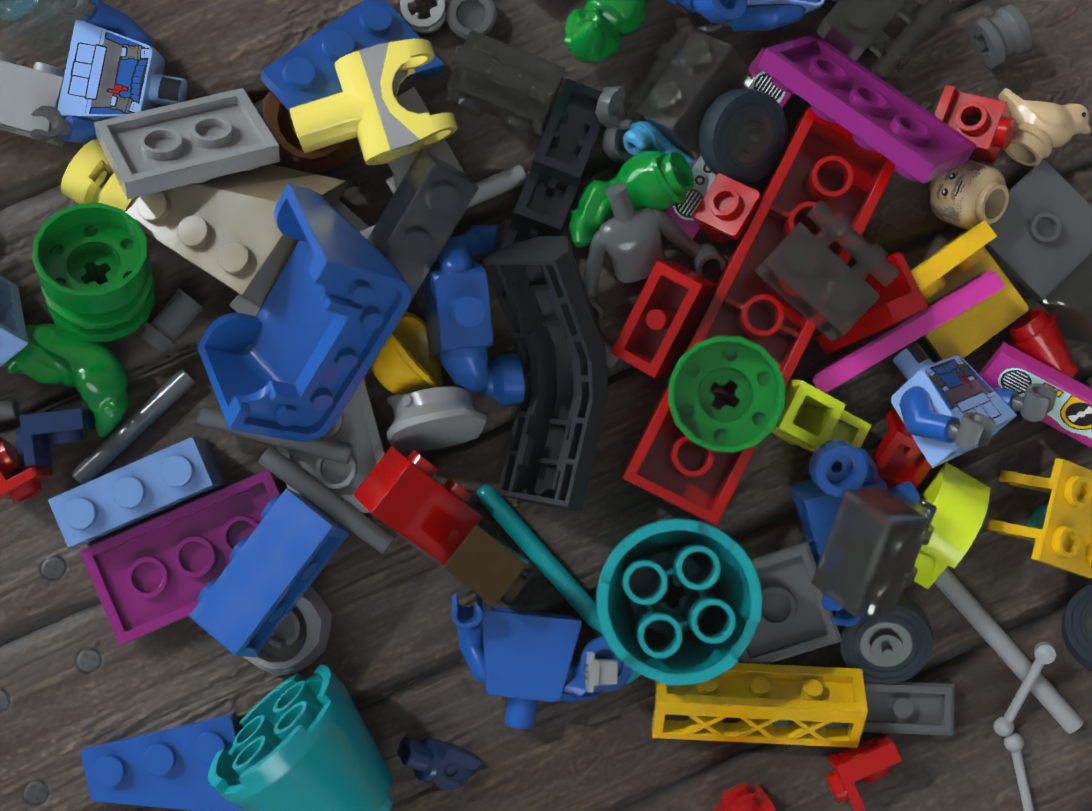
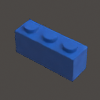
[189,489,350,658]

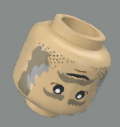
[929,159,1009,230]

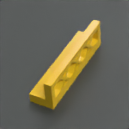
[652,663,868,748]

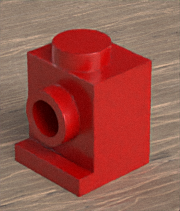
[934,85,1016,164]

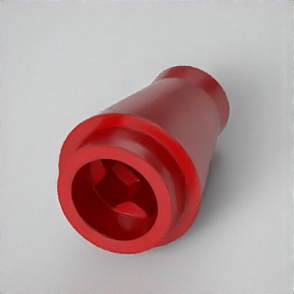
[1008,308,1078,378]

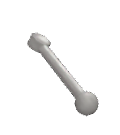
[993,642,1056,737]
[1004,732,1034,811]

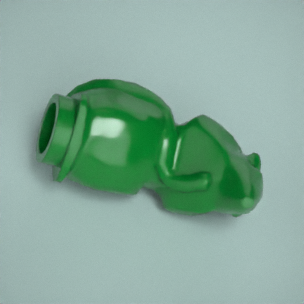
[564,0,648,64]
[569,151,694,248]
[2,324,130,437]

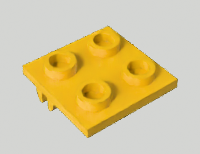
[987,458,1092,580]

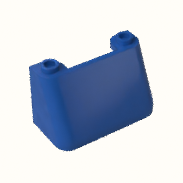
[197,183,412,442]

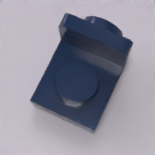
[15,408,96,467]

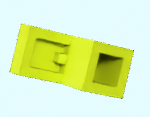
[771,379,872,453]
[885,462,991,589]

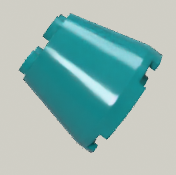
[596,519,762,685]
[208,664,394,811]

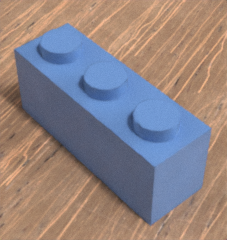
[48,437,225,548]

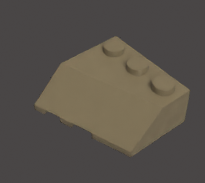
[125,164,349,308]

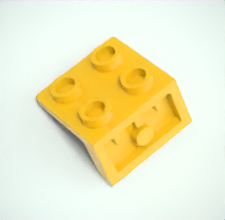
[911,219,1029,361]

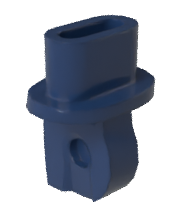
[397,736,481,790]

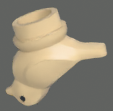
[998,88,1092,166]

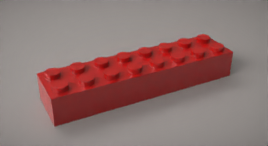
[619,107,895,526]

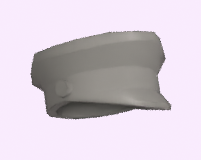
[387,387,487,451]
[242,585,332,676]

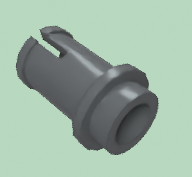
[140,288,204,355]

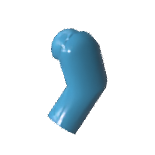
[623,121,695,169]

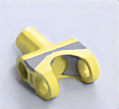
[290,39,458,165]

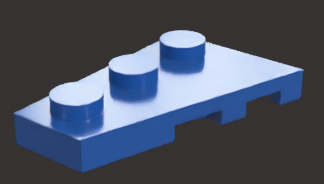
[261,0,444,113]
[80,712,246,811]

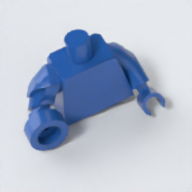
[422,225,525,406]
[788,440,922,626]
[451,593,633,729]

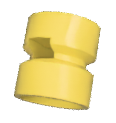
[61,139,134,211]

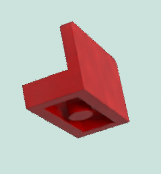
[816,252,928,355]

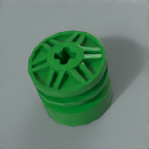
[33,203,155,342]
[668,336,785,452]

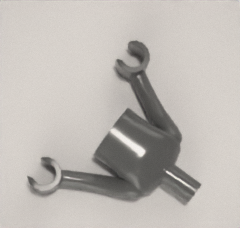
[583,183,726,319]

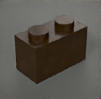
[443,522,530,607]

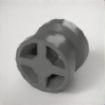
[969,4,1032,69]

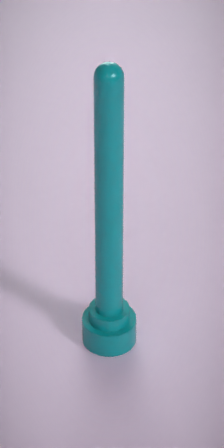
[476,485,641,685]

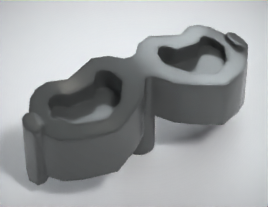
[595,86,636,163]

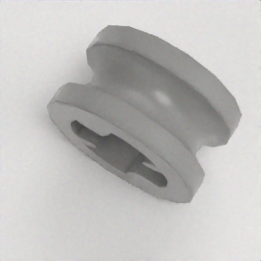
[400,0,446,34]

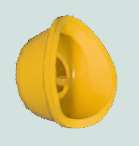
[371,311,443,395]

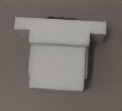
[584,651,618,693]

